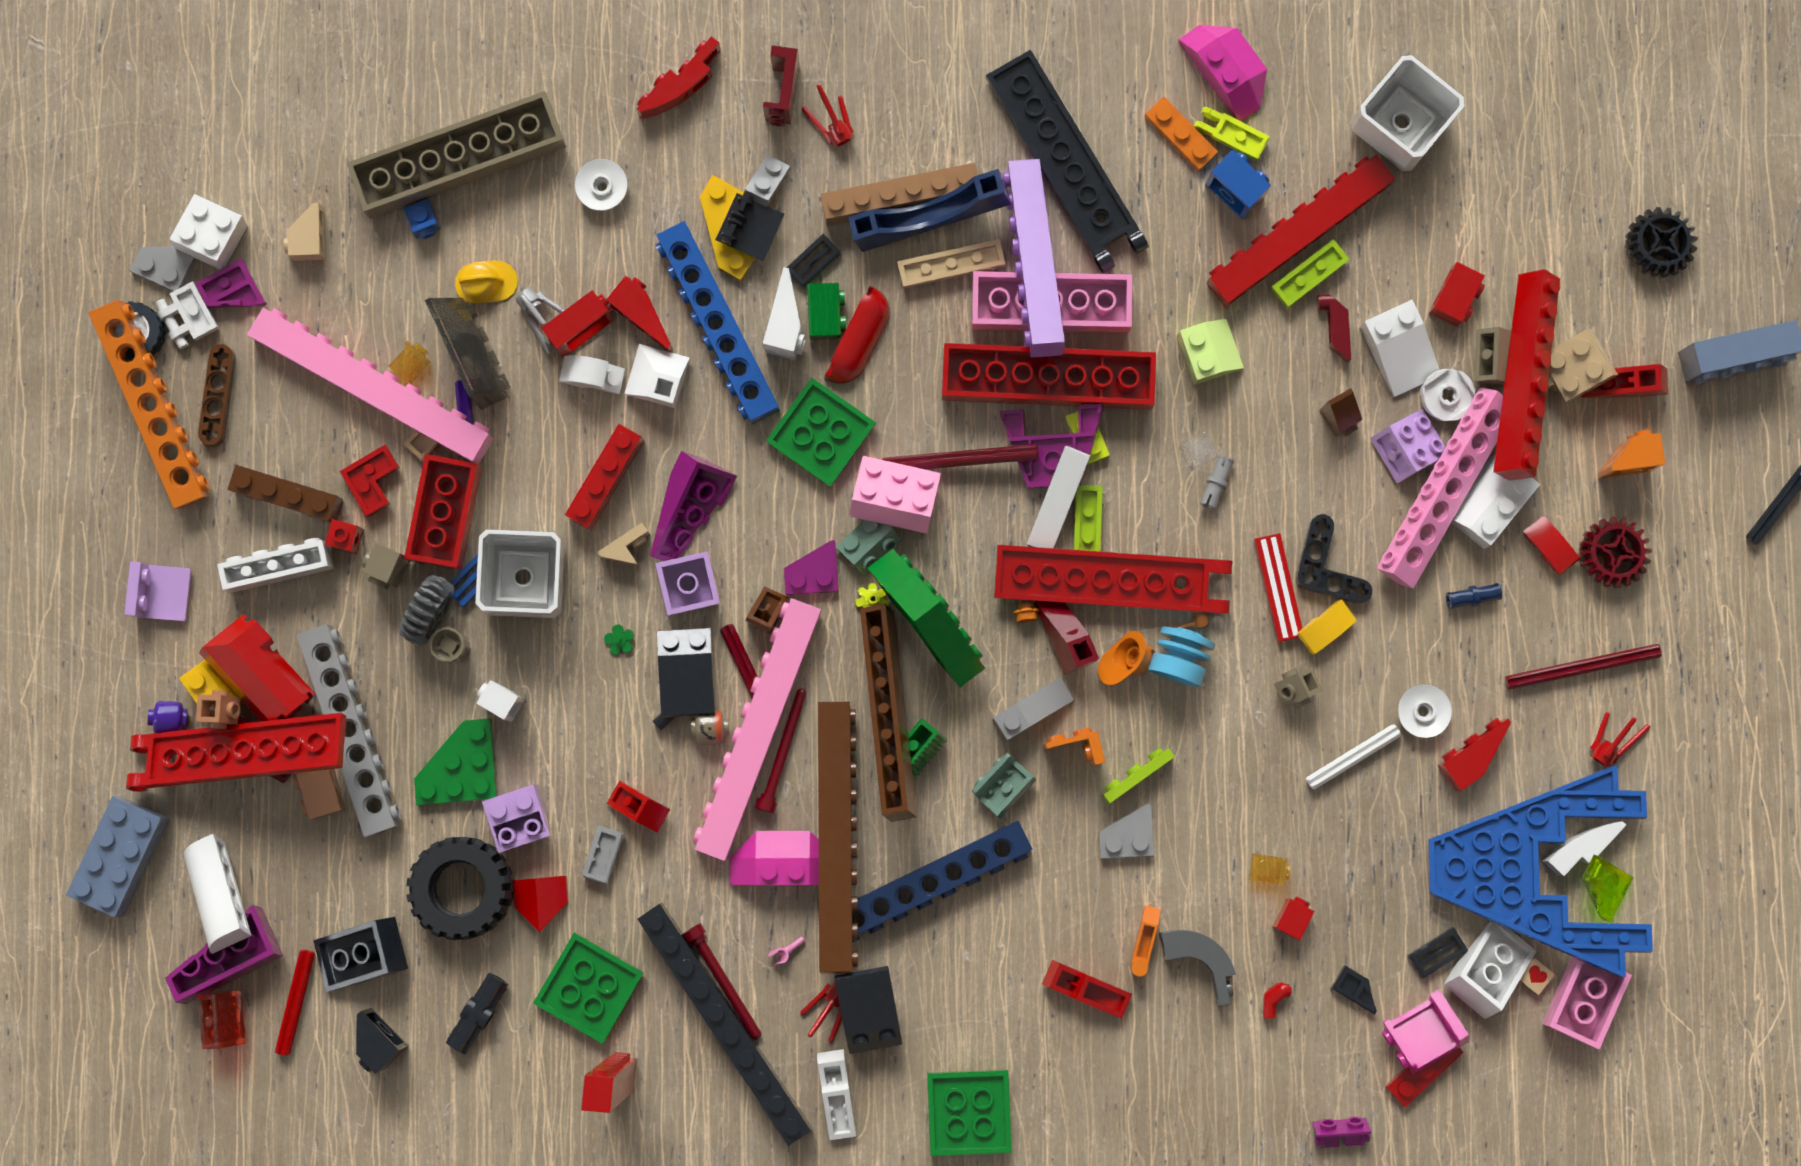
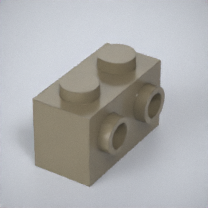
[1474,327,1511,387]
[362,543,409,590]

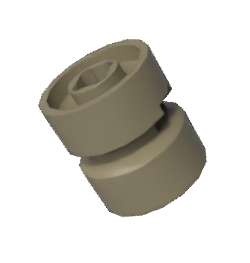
[429,627,470,664]

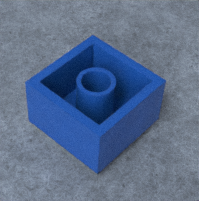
[1205,149,1271,220]

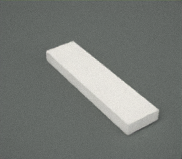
[1027,446,1091,548]

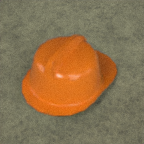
[1098,631,1155,686]

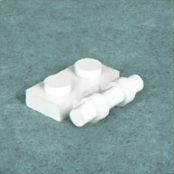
[155,281,220,350]

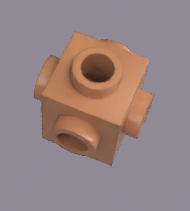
[196,690,240,729]

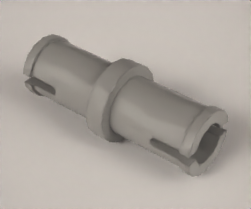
[1200,455,1234,510]

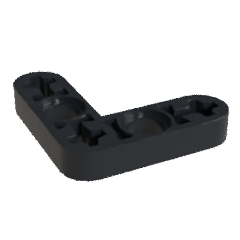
[1296,514,1373,604]

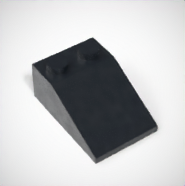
[657,628,715,718]
[313,917,408,993]
[834,966,903,1054]

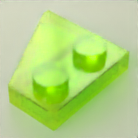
[1581,855,1634,923]

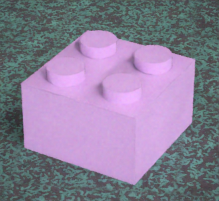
[655,551,720,616]

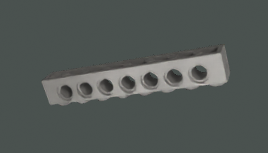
[297,624,401,837]

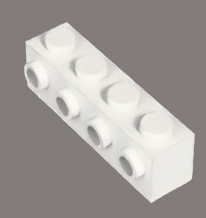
[217,538,334,593]

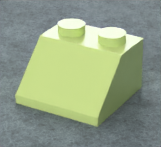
[1176,319,1244,385]

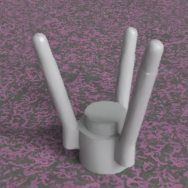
[516,288,564,354]

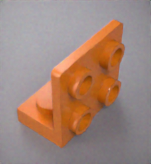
[1043,727,1105,766]

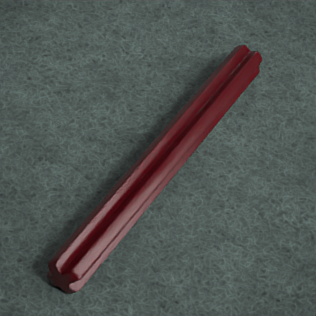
[882,444,1039,470]
[1505,644,1662,690]

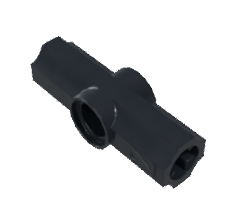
[446,972,509,1055]

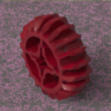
[1578,517,1652,589]

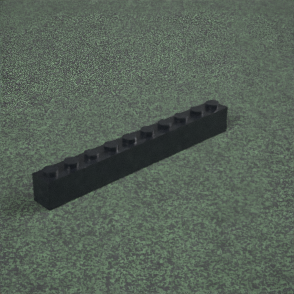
[637,903,812,1146]

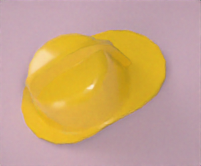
[455,260,518,304]

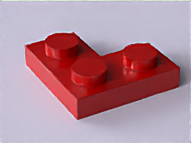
[339,444,400,517]

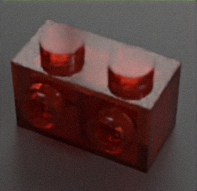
[198,990,246,1049]

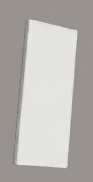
[184,834,251,954]

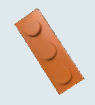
[1144,97,1218,172]

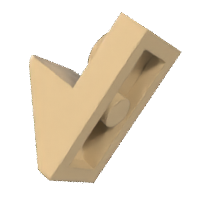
[598,523,650,566]

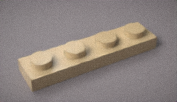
[897,239,1006,289]

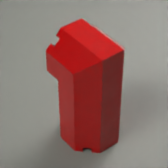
[199,615,316,721]

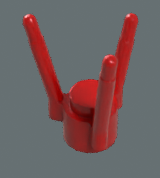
[802,84,854,147]
[1590,712,1650,768]
[800,980,842,1043]

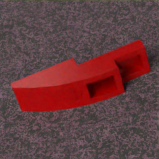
[636,36,721,119]

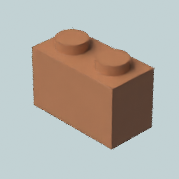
[293,769,346,820]

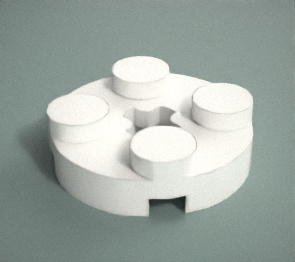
[1420,369,1475,421]

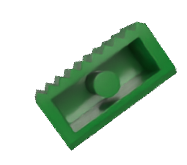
[807,283,846,340]
[908,718,947,780]

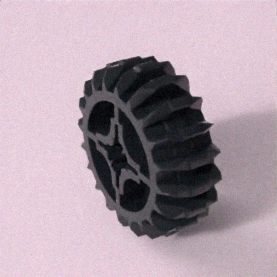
[1625,207,1698,278]

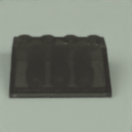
[425,298,511,410]

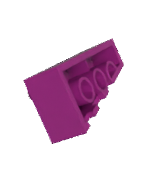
[165,905,283,1004]

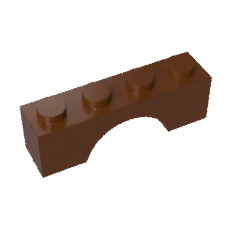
[227,465,343,523]

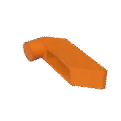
[1130,905,1161,977]

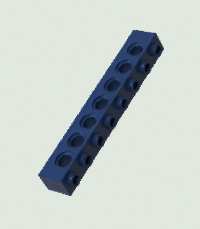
[852,820,1033,943]

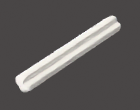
[1306,724,1401,789]

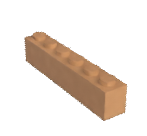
[821,163,978,226]

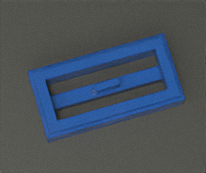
[450,554,478,607]

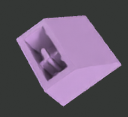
[482,784,551,853]

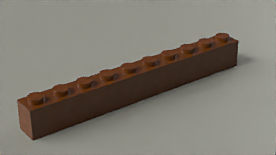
[818,701,858,974]

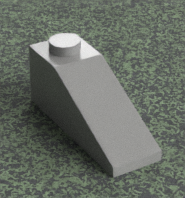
[992,677,1074,741]

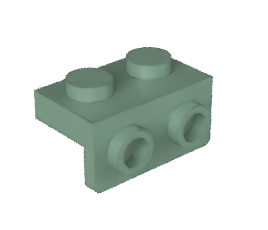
[836,520,901,576]
[972,753,1036,819]

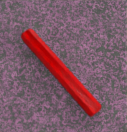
[275,949,315,1056]

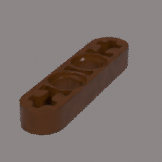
[198,344,236,447]

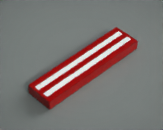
[1254,533,1302,642]

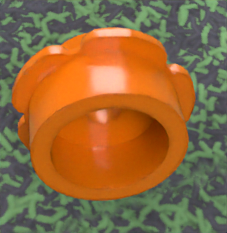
[1013,604,1039,623]

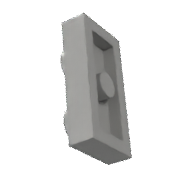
[744,155,790,207]

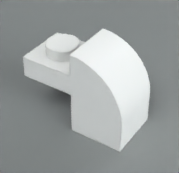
[559,355,625,394]

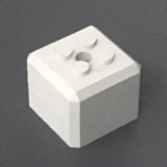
[1351,55,1465,171]
[476,530,565,618]

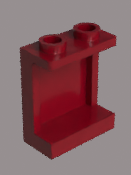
[763,45,800,127]

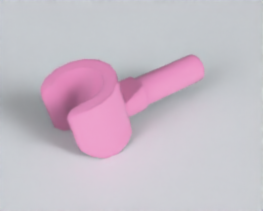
[768,936,805,966]

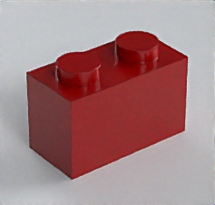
[1429,262,1485,327]

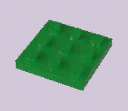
[766,377,876,488]
[533,932,644,1044]
[927,1069,1012,1156]

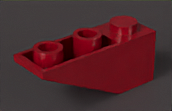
[1034,601,1099,675]

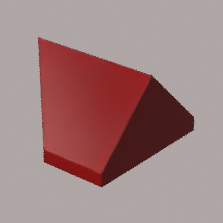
[512,876,568,932]

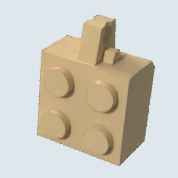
[1547,329,1618,402]

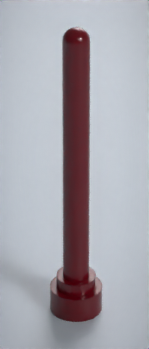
[754,688,806,814]
[682,923,762,1040]

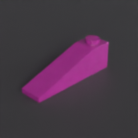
[650,451,737,561]

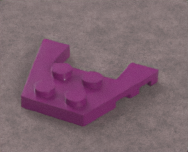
[1000,404,1103,489]

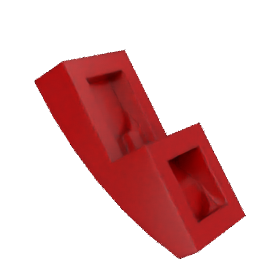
[1523,515,1580,576]

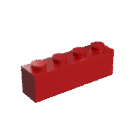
[565,423,644,531]

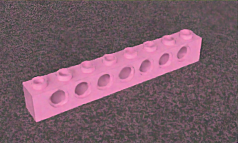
[1377,387,1503,589]

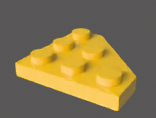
[700,175,769,282]

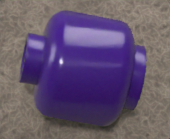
[147,701,188,733]

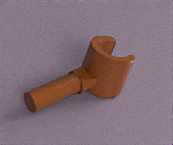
[1172,613,1209,629]

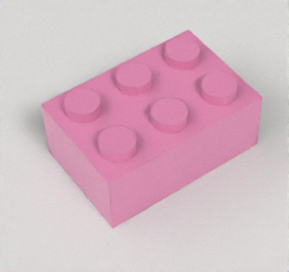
[850,456,941,534]
[1542,957,1632,1049]

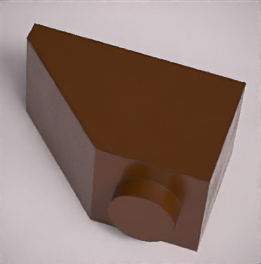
[1320,388,1363,437]

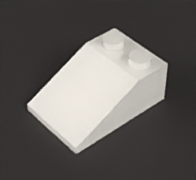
[763,267,806,361]
[1359,300,1440,398]
[1443,921,1536,1019]

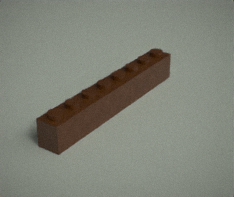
[860,604,917,822]

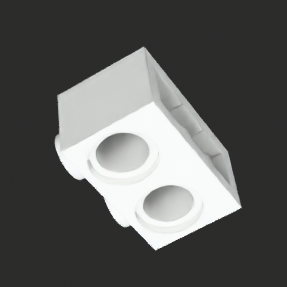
[476,680,526,722]

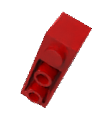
[1438,718,1511,791]

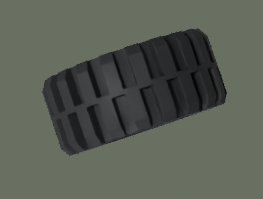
[406,837,514,940]

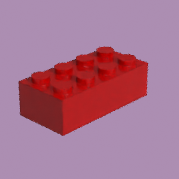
[404,454,482,571]

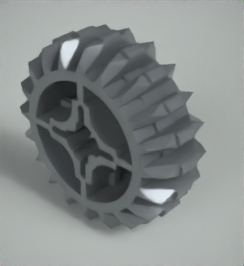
[400,575,454,646]

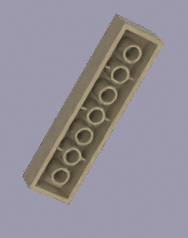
[346,91,566,219]

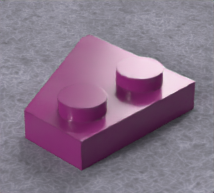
[195,259,267,308]
[784,540,839,595]

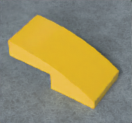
[1297,599,1357,655]

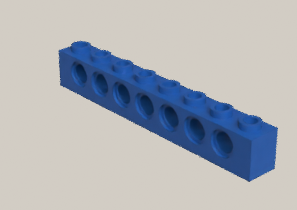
[655,221,780,425]

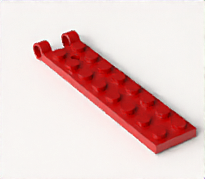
[994,545,1233,614]
[126,713,346,792]

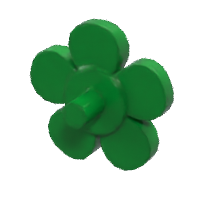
[604,624,634,655]

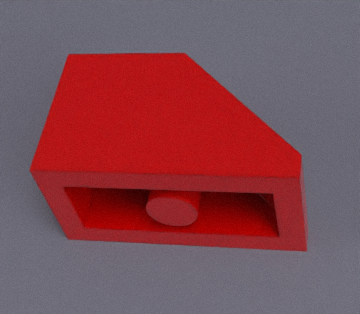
[606,780,671,833]

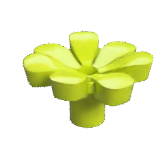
[854,583,889,608]

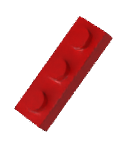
[1385,1047,1464,1107]

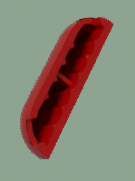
[824,286,890,384]

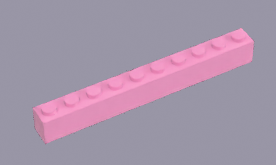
[247,308,494,464]
[693,598,822,861]

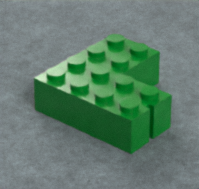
[868,549,985,688]

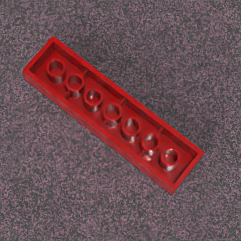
[941,343,1156,410]

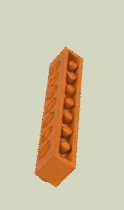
[88,300,210,509]

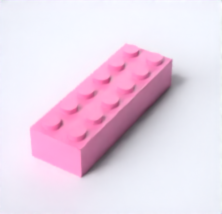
[972,271,1132,333]

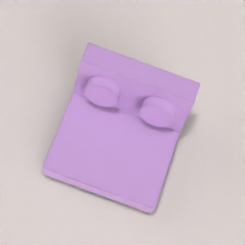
[1370,409,1446,483]
[124,561,192,621]

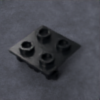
[715,193,785,261]

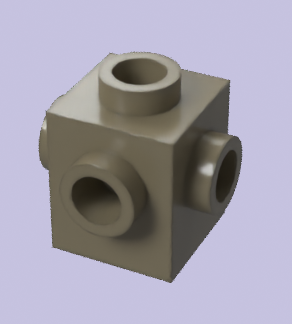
[1274,667,1323,708]

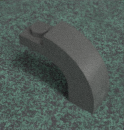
[1159,930,1236,1006]

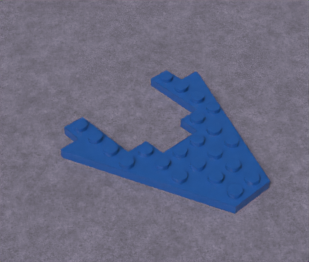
[1428,766,1653,978]

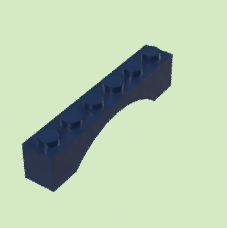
[848,169,1011,252]

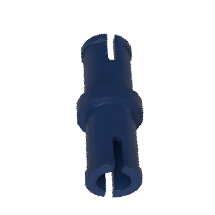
[1445,583,1502,609]

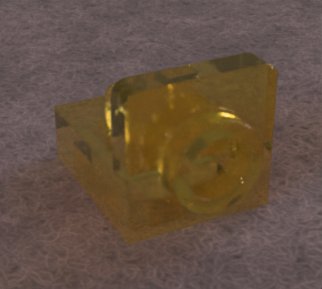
[389,341,431,384]
[1248,853,1291,885]

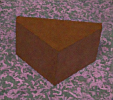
[745,586,788,634]

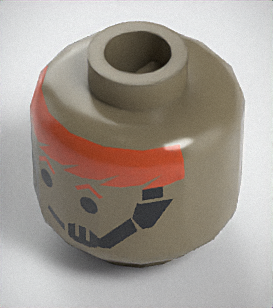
[691,710,729,745]

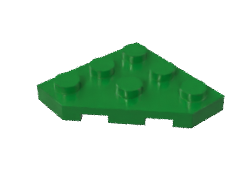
[414,718,497,805]

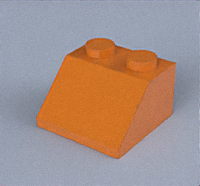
[1598,430,1666,479]

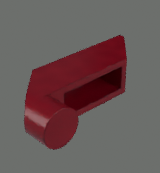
[1316,294,1351,362]

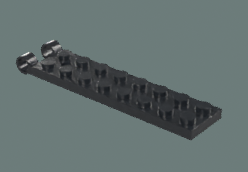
[985,49,1149,274]

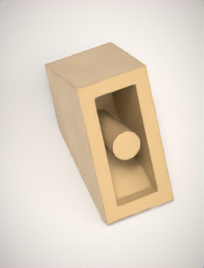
[284,203,325,261]

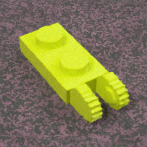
[1194,107,1270,162]

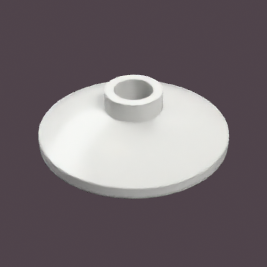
[575,159,628,211]
[1398,684,1452,738]

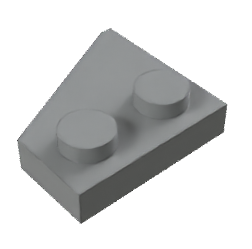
[129,246,196,291]
[1098,804,1154,858]

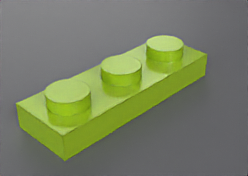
[1271,239,1350,308]
[1074,485,1103,551]
[1102,747,1175,804]

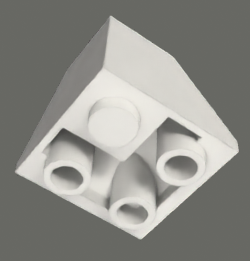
[625,344,690,409]

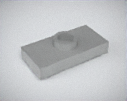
[581,825,624,885]

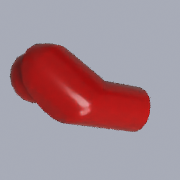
[1263,982,1292,1018]

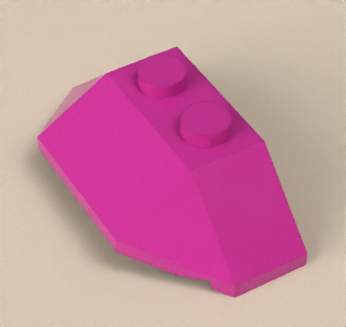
[1178,25,1268,122]
[730,831,819,885]

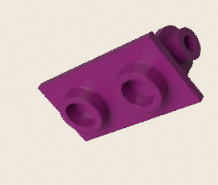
[1312,1117,1371,1148]

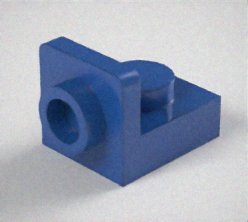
[403,198,441,239]

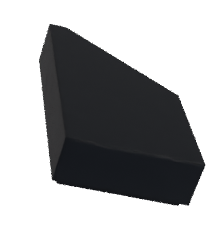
[1331,965,1377,1015]

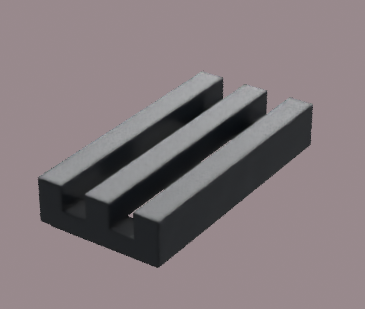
[786,234,841,289]
[1407,927,1468,979]

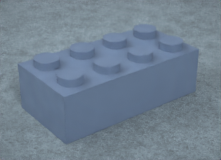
[1678,320,1801,385]
[66,796,170,917]

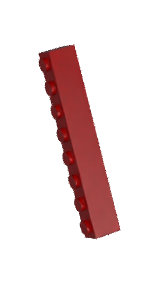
[1207,154,1395,308]
[1493,269,1560,481]
[581,1052,637,1113]

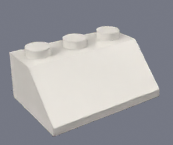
[1451,455,1540,549]

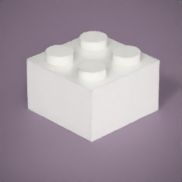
[170,194,248,270]

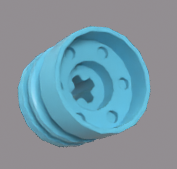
[1148,626,1215,687]

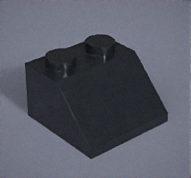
[356,1008,409,1074]

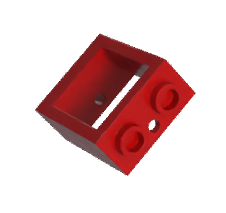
[541,290,614,359]

